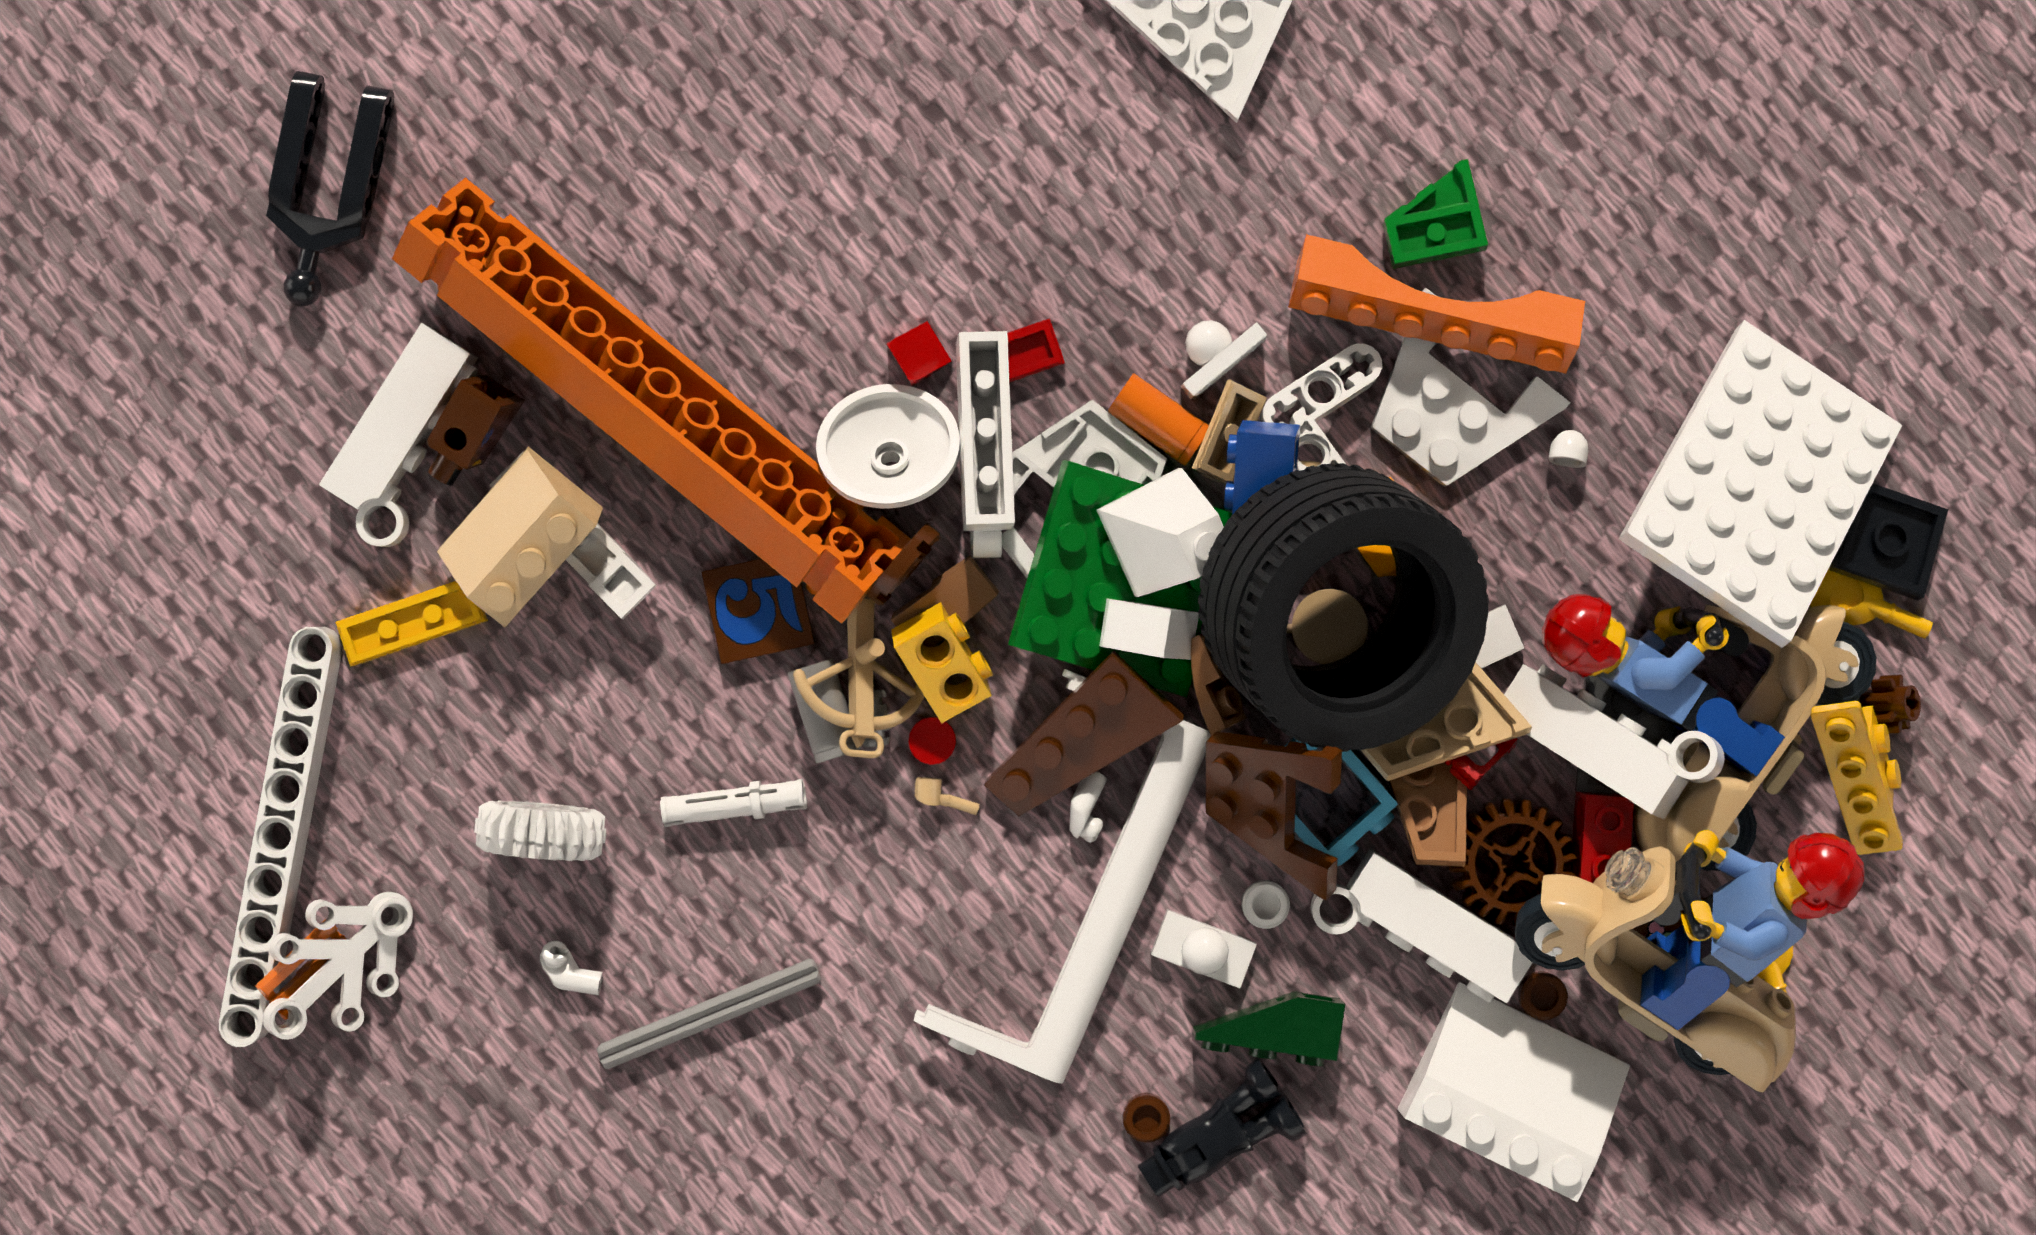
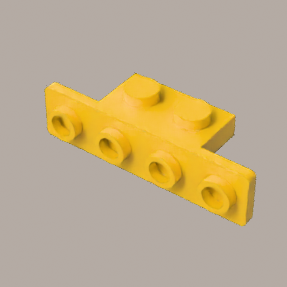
[1811,701,1903,855]

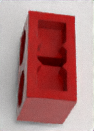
[1570,792,1634,883]

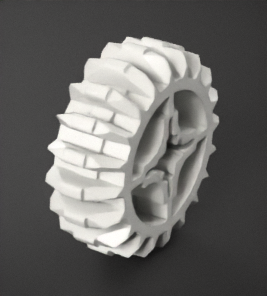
[474,800,606,861]

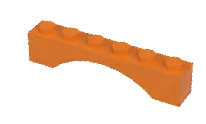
[1288,234,1585,374]

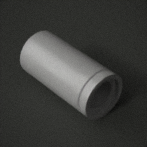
[787,658,861,764]

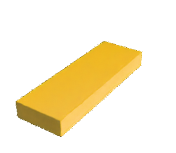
[335,581,488,667]

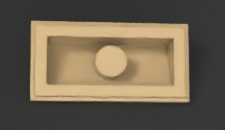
[1192,380,1267,484]

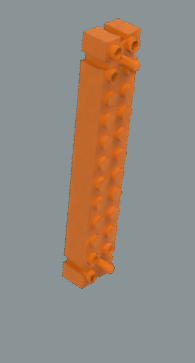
[392,177,911,624]

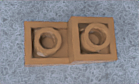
[891,556,999,648]
[1191,634,1247,736]

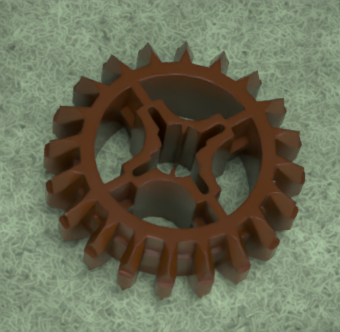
[1447,798,1577,927]

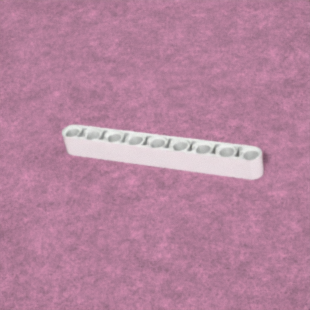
[219,627,342,1047]

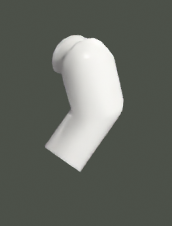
[540,941,603,995]

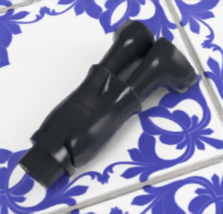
[1138,1058,1308,1197]

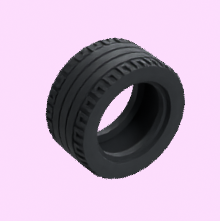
[1198,463,1489,752]

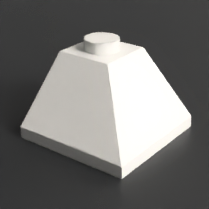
[1096,468,1224,597]

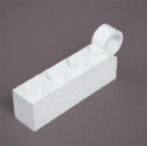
[319,323,478,547]
[956,331,1015,558]
[1504,664,1725,819]
[1310,848,1533,1003]

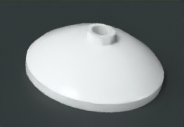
[816,384,960,509]

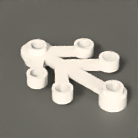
[263,892,413,1040]

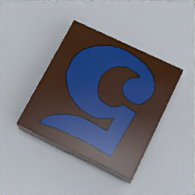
[701,559,815,664]

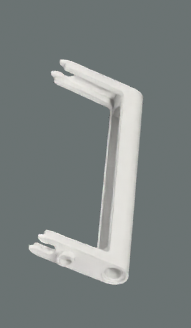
[913,669,1211,1084]

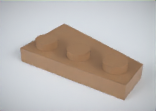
[1389,755,1467,867]

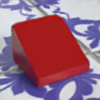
[886,321,952,386]

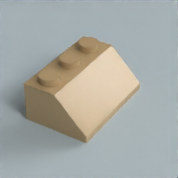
[437,446,603,627]

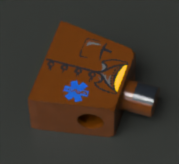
[427,374,525,486]

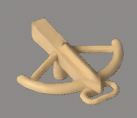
[793,599,924,758]

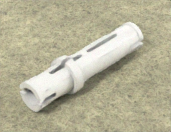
[660,779,807,827]

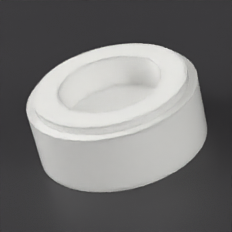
[1241,880,1290,929]

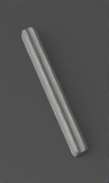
[597,959,821,1069]

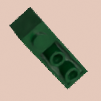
[1192,991,1346,1067]

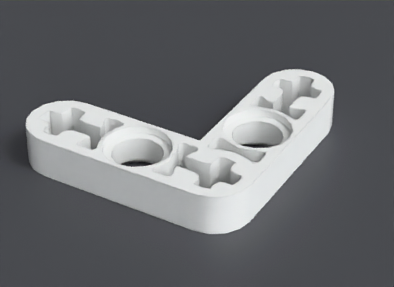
[1260,344,1382,471]

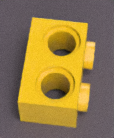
[891,602,993,723]

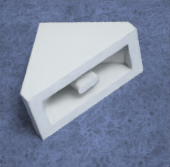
[1099,599,1199,660]

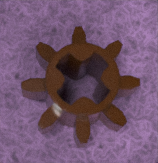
[1860,675,1921,734]

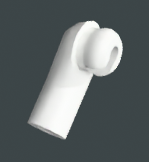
[1069,771,1107,843]

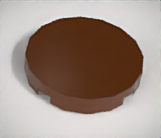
[867,523,940,606]

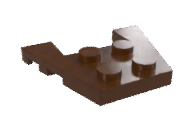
[1206,731,1342,901]

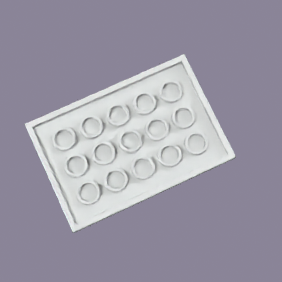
[1619,320,1902,648]

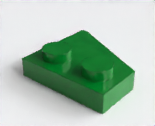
[1383,159,1488,269]

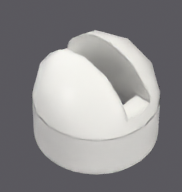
[1548,430,1589,468]

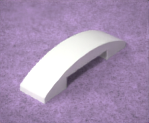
[489,452,657,619]

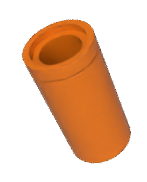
[1108,373,1209,466]

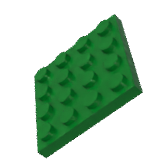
[1008,460,1232,697]

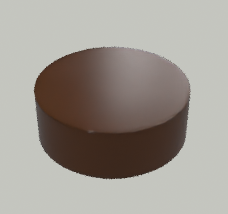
[1518,971,1568,1020]
[1122,1093,1170,1143]

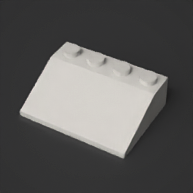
[1397,982,1630,1202]

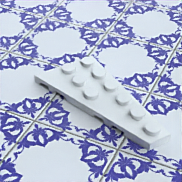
[1104,0,1292,123]

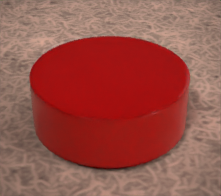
[908,717,956,765]

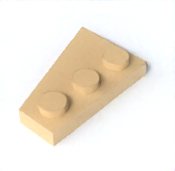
[1361,662,1532,781]

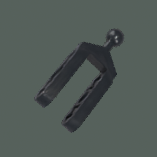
[266,71,394,306]

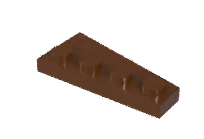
[984,651,1184,817]

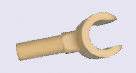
[915,777,980,815]

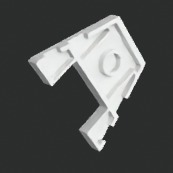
[1371,288,1571,487]
[1012,399,1167,495]

